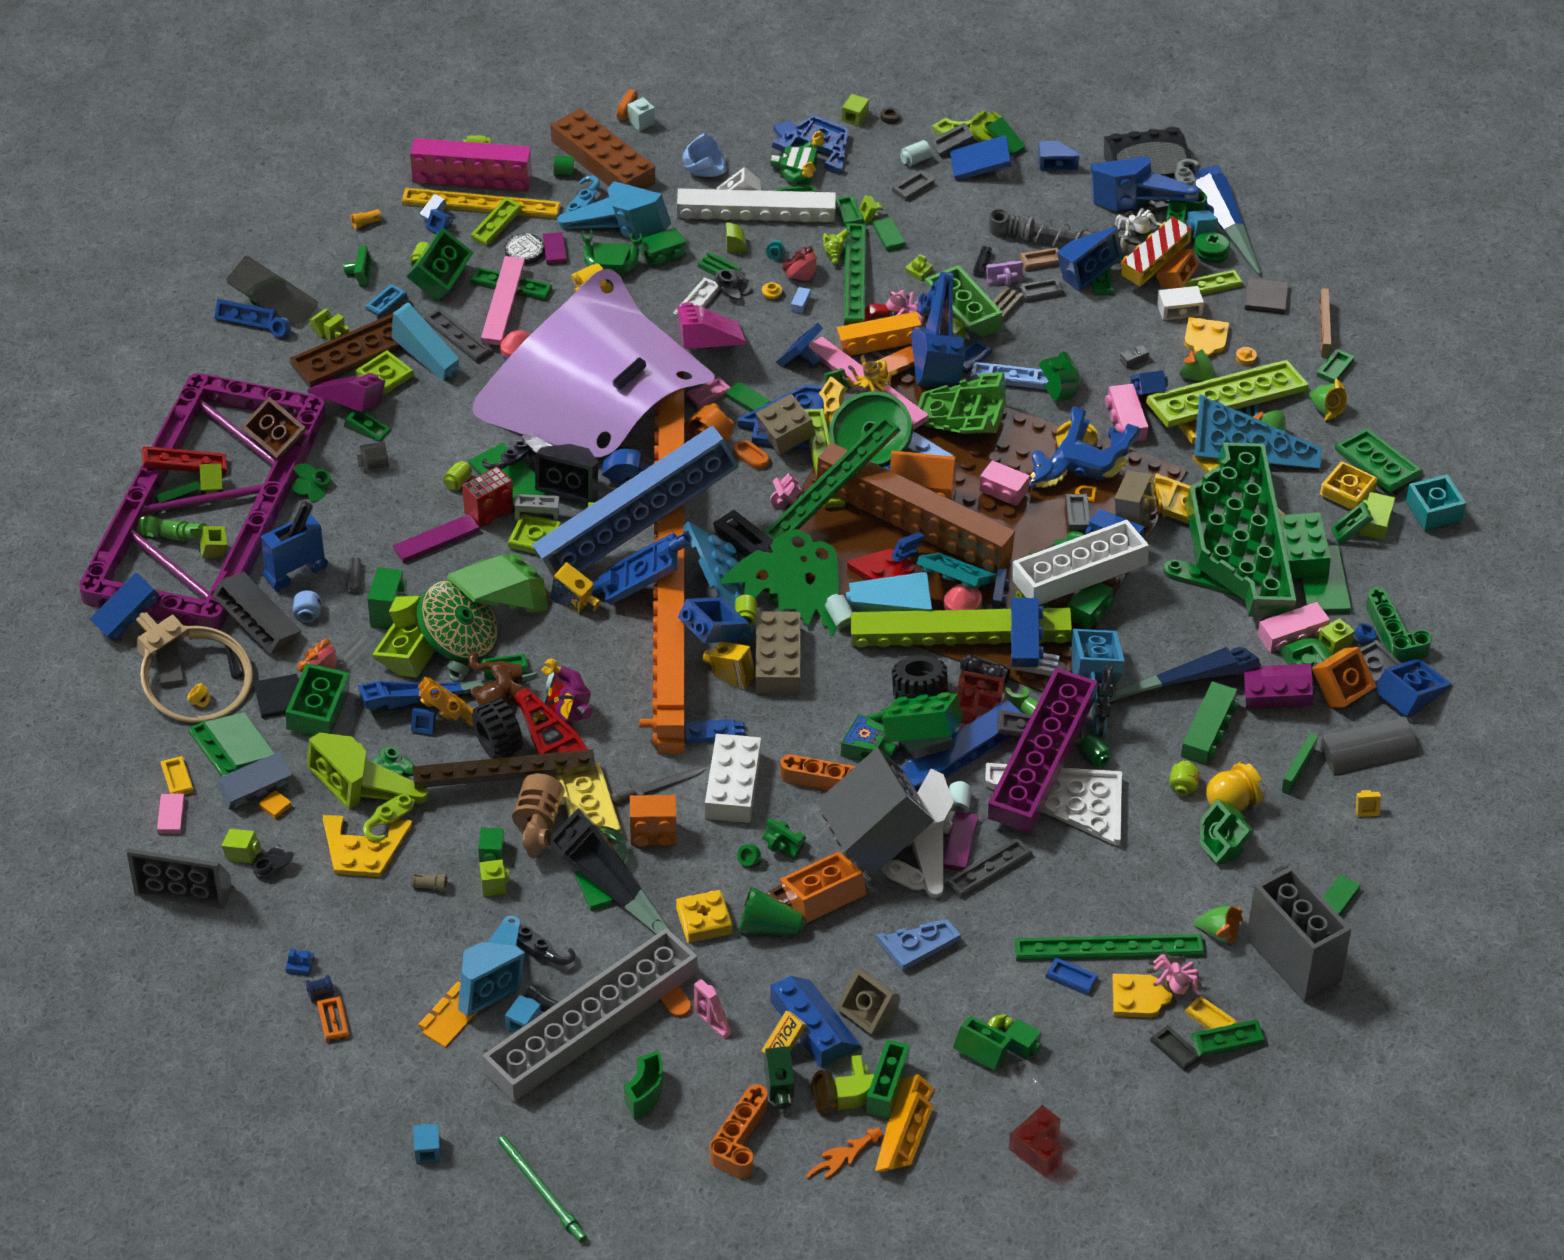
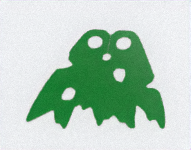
[720,530,839,636]

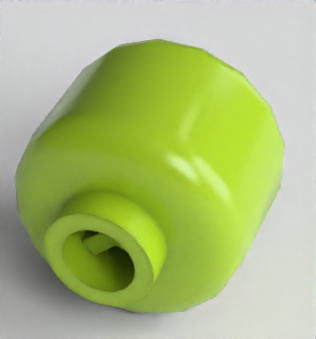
[1169,761,1200,796]

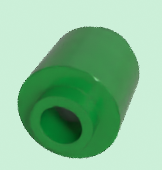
[1080,734,1111,767]

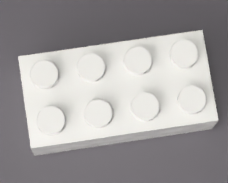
[705,734,761,823]

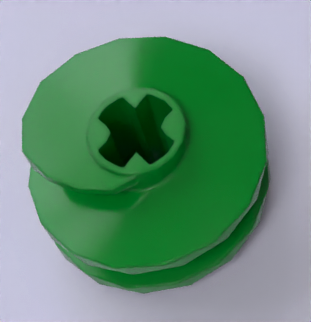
[1194,232,1230,263]

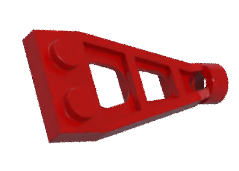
[514,688,588,754]

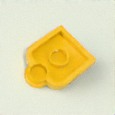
[1184,317,1229,356]
[1112,974,1173,1018]

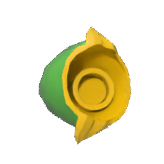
[1309,378,1347,421]

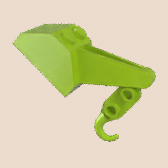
[306,733,428,841]

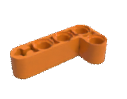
[780,754,856,791]
[710,1084,768,1179]

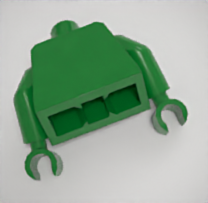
[581,230,643,284]

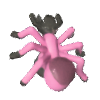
[886,290,930,326]
[1147,951,1201,998]

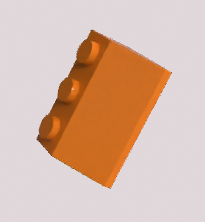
[890,451,956,501]
[780,851,866,923]

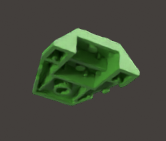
[917,372,1006,434]
[447,553,548,613]

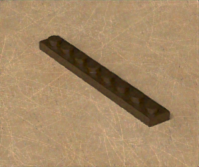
[412,749,596,789]

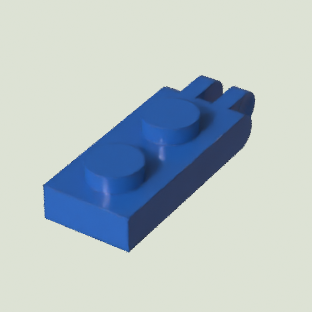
[685,719,746,744]

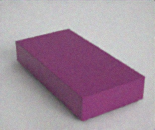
[543,232,567,265]

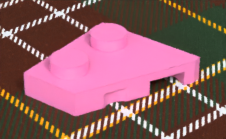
[694,979,732,1039]

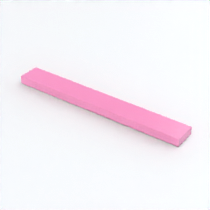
[809,337,929,430]

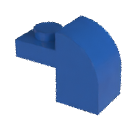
[602,449,650,484]

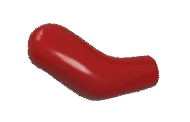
[865,303,893,322]

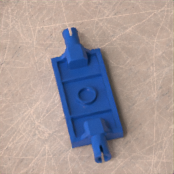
[592,532,692,605]

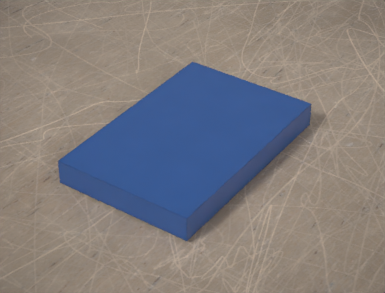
[950,135,1012,181]

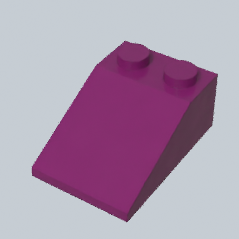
[307,373,385,412]

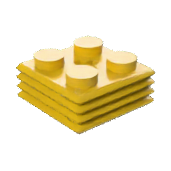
[1320,461,1378,510]
[676,890,732,943]

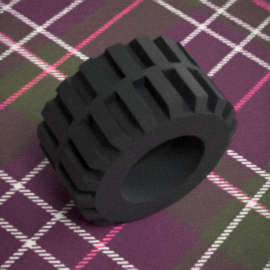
[892,655,948,699]
[472,698,523,759]

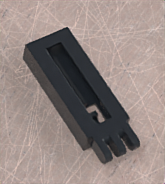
[713,510,773,557]

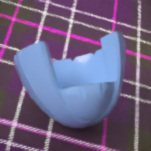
[682,132,726,177]

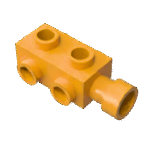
[418,677,475,727]

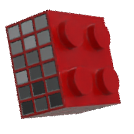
[462,466,514,528]

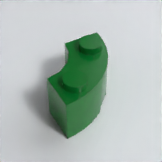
[624,1050,663,1120]

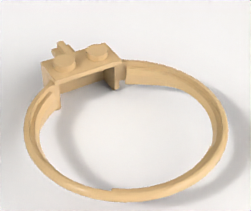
[136,612,253,723]

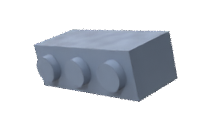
[216,751,292,809]

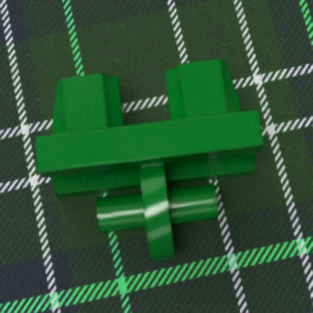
[762,818,806,859]

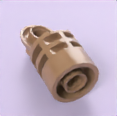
[512,774,565,859]

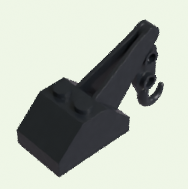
[482,433,598,504]

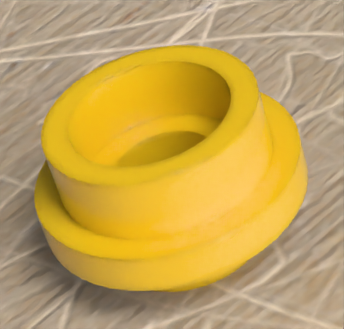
[762,282,782,300]

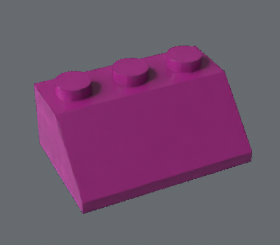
[1244,664,1313,708]

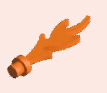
[806,1127,883,1179]

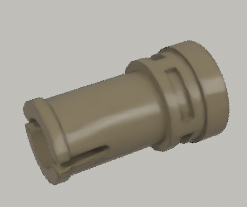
[412,874,448,892]

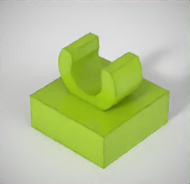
[859,195,883,223]
[905,254,933,280]
[309,309,333,337]
[324,314,349,341]

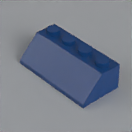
[770,976,862,1068]

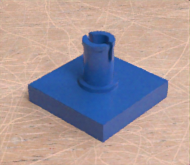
[776,323,823,367]

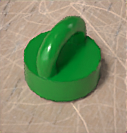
[737,844,762,867]

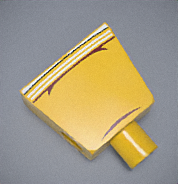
[702,642,756,690]

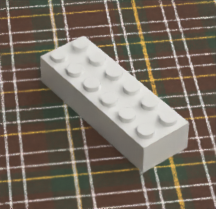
[1013,520,1149,605]

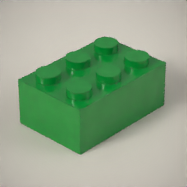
[406,227,474,301]
[1279,512,1331,579]
[286,663,350,736]
[882,692,963,742]

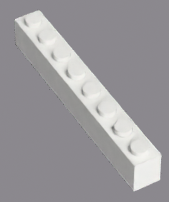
[677,189,836,223]

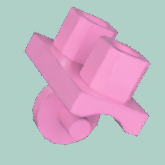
[770,472,803,509]

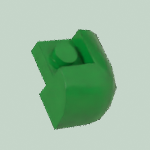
[1038,351,1081,402]
[1279,638,1334,675]
[1199,799,1254,864]

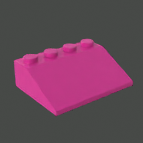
[677,302,746,349]

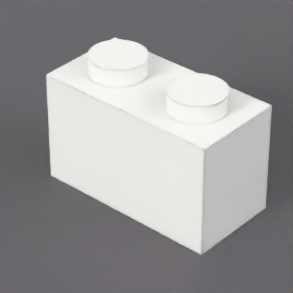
[1157,286,1204,320]

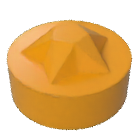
[1236,347,1257,366]

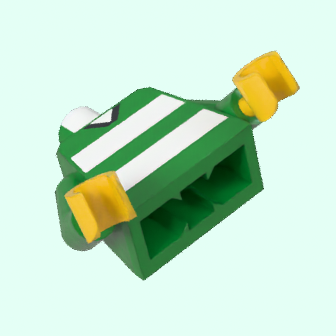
[770,131,825,185]

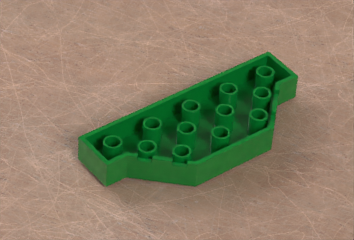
[1185,442,1296,617]

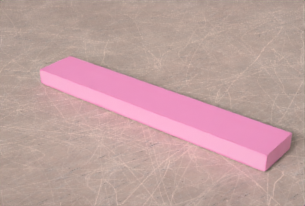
[481,256,525,345]

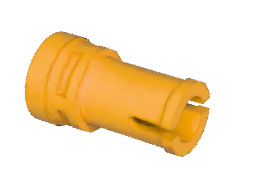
[351,209,382,230]

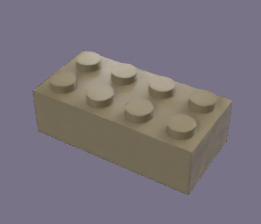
[756,611,800,694]

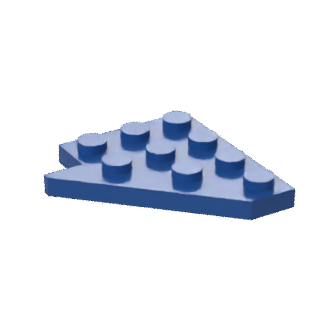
[738,385,824,450]

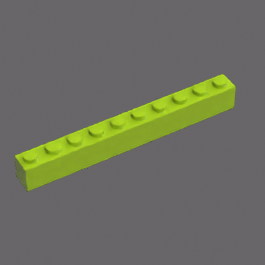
[851,608,1072,647]

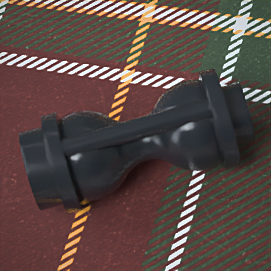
[960,654,1011,686]

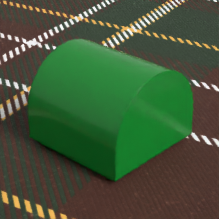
[553,155,575,176]

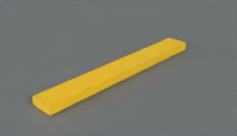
[402,188,561,219]

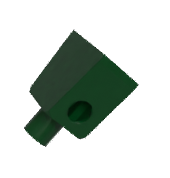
[764,1046,795,1109]

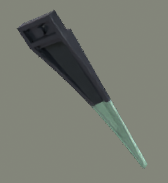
[547,808,671,934]

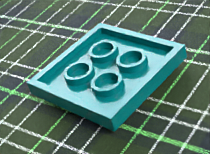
[917,553,997,588]

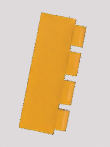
[418,978,477,1048]

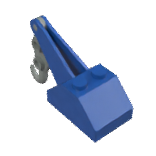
[1090,156,1200,211]

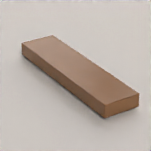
[1319,288,1331,358]

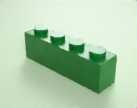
[1181,682,1239,765]

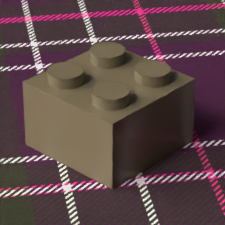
[755,394,816,455]
[1115,470,1156,527]

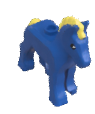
[1030,407,1141,488]

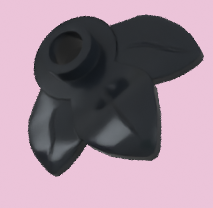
[715,269,753,300]
[250,844,294,879]

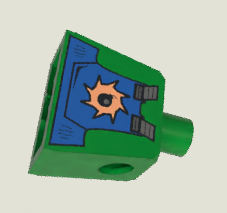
[841,713,897,761]

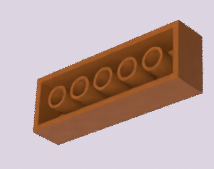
[550,108,656,189]

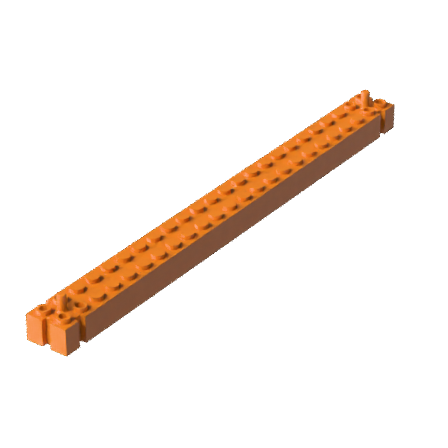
[639,371,684,754]

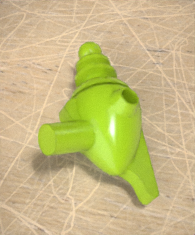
[823,228,850,265]

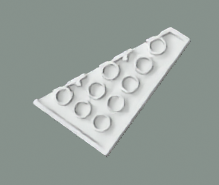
[985,763,1122,846]

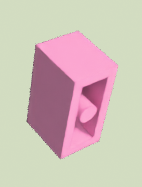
[979,460,1030,506]

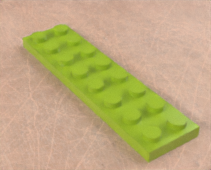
[1146,360,1309,427]

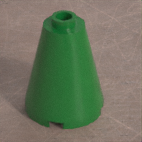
[739,888,805,936]

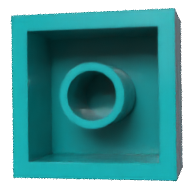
[1406,474,1466,531]

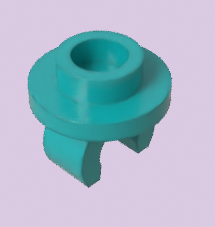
[766,240,786,260]

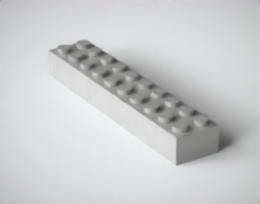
[482,928,698,1102]

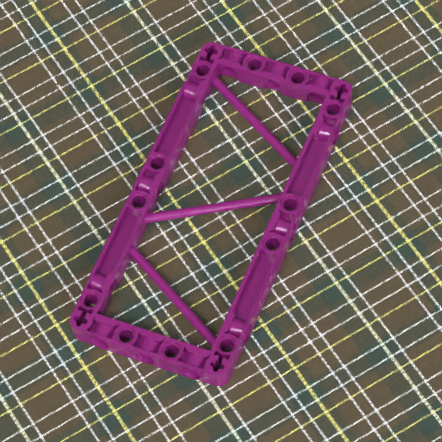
[79,373,326,630]

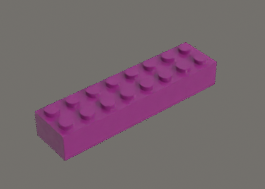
[988,667,1097,833]

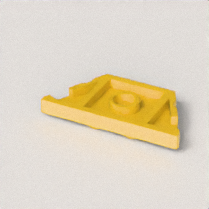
[1154,474,1191,524]

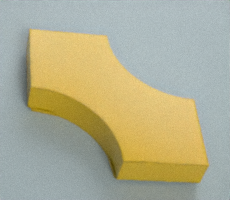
[819,377,847,428]

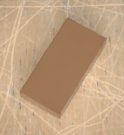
[1019,247,1060,271]

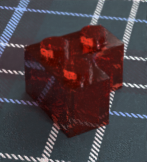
[955,670,1005,724]
[1008,1105,1063,1178]

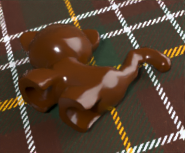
[468,651,522,706]

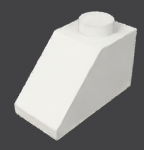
[717,167,761,191]

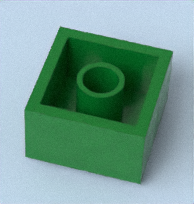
[367,567,408,629]

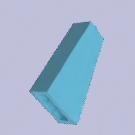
[392,302,459,381]
[846,572,932,612]

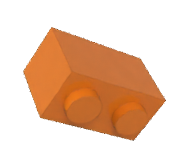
[1156,249,1199,289]

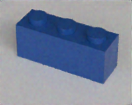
[90,572,160,641]
[1011,598,1043,667]

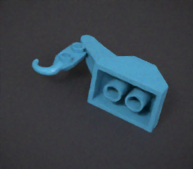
[557,176,671,239]

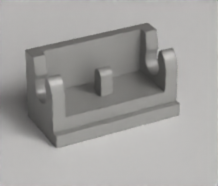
[515,494,559,521]

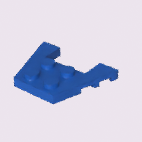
[772,114,848,175]

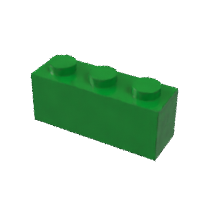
[866,1039,910,1119]

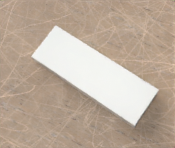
[673,277,722,318]

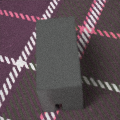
[1120,344,1149,369]

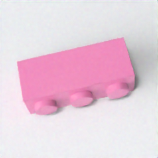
[1105,384,1148,442]
[1258,602,1330,653]

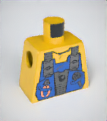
[550,562,601,614]

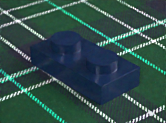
[992,568,1010,609]

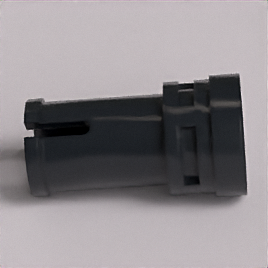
[524,985,559,1011]

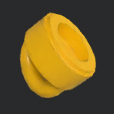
[187,683,211,708]

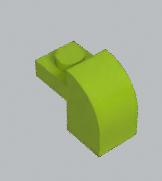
[835,1055,874,1110]

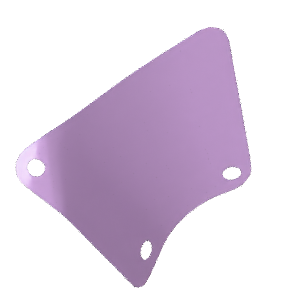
[473,269,715,457]

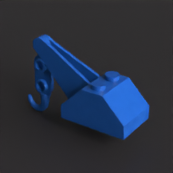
[911,272,965,388]

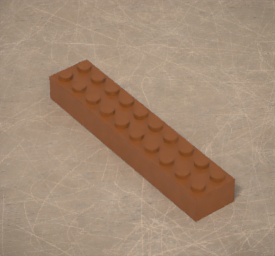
[816,443,1015,574]

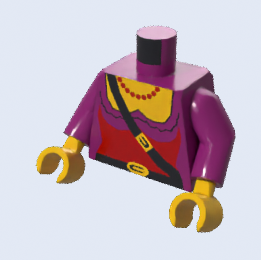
[532,658,593,724]

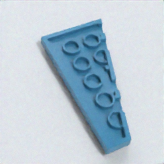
[1194,394,1322,469]
[682,522,755,645]

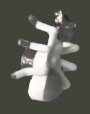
[1112,208,1161,237]

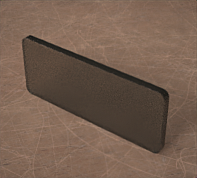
[226,256,318,328]

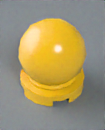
[1206,761,1265,812]

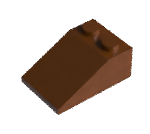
[241,397,307,460]

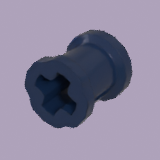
[305,975,334,1001]

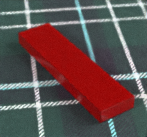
[141,446,228,474]

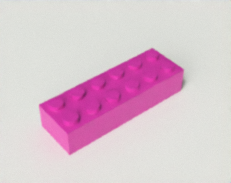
[410,138,532,191]

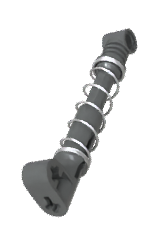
[989,208,1157,282]

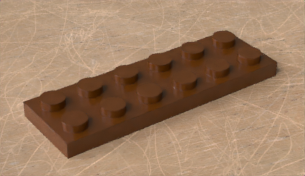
[290,314,403,388]

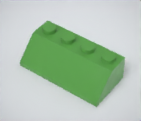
[925,265,1003,337]

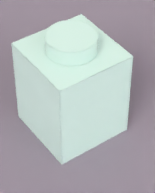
[628,97,655,131]

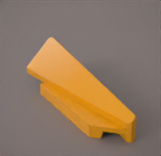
[875,1074,935,1173]

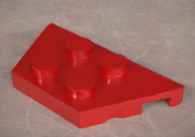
[847,548,923,580]

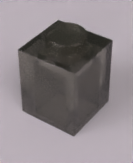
[357,442,389,474]

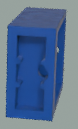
[677,597,749,643]

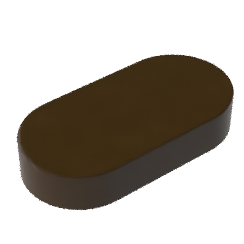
[811,1070,838,1115]

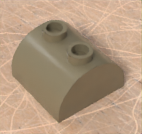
[836,968,900,1034]

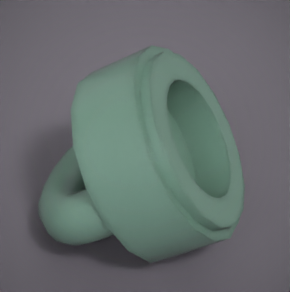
[447,659,470,682]

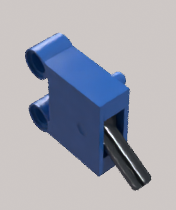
[261,501,328,591]

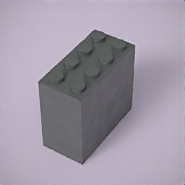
[817,747,935,876]
[1246,866,1351,1001]

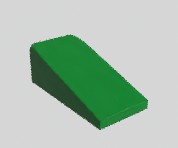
[343,409,391,442]

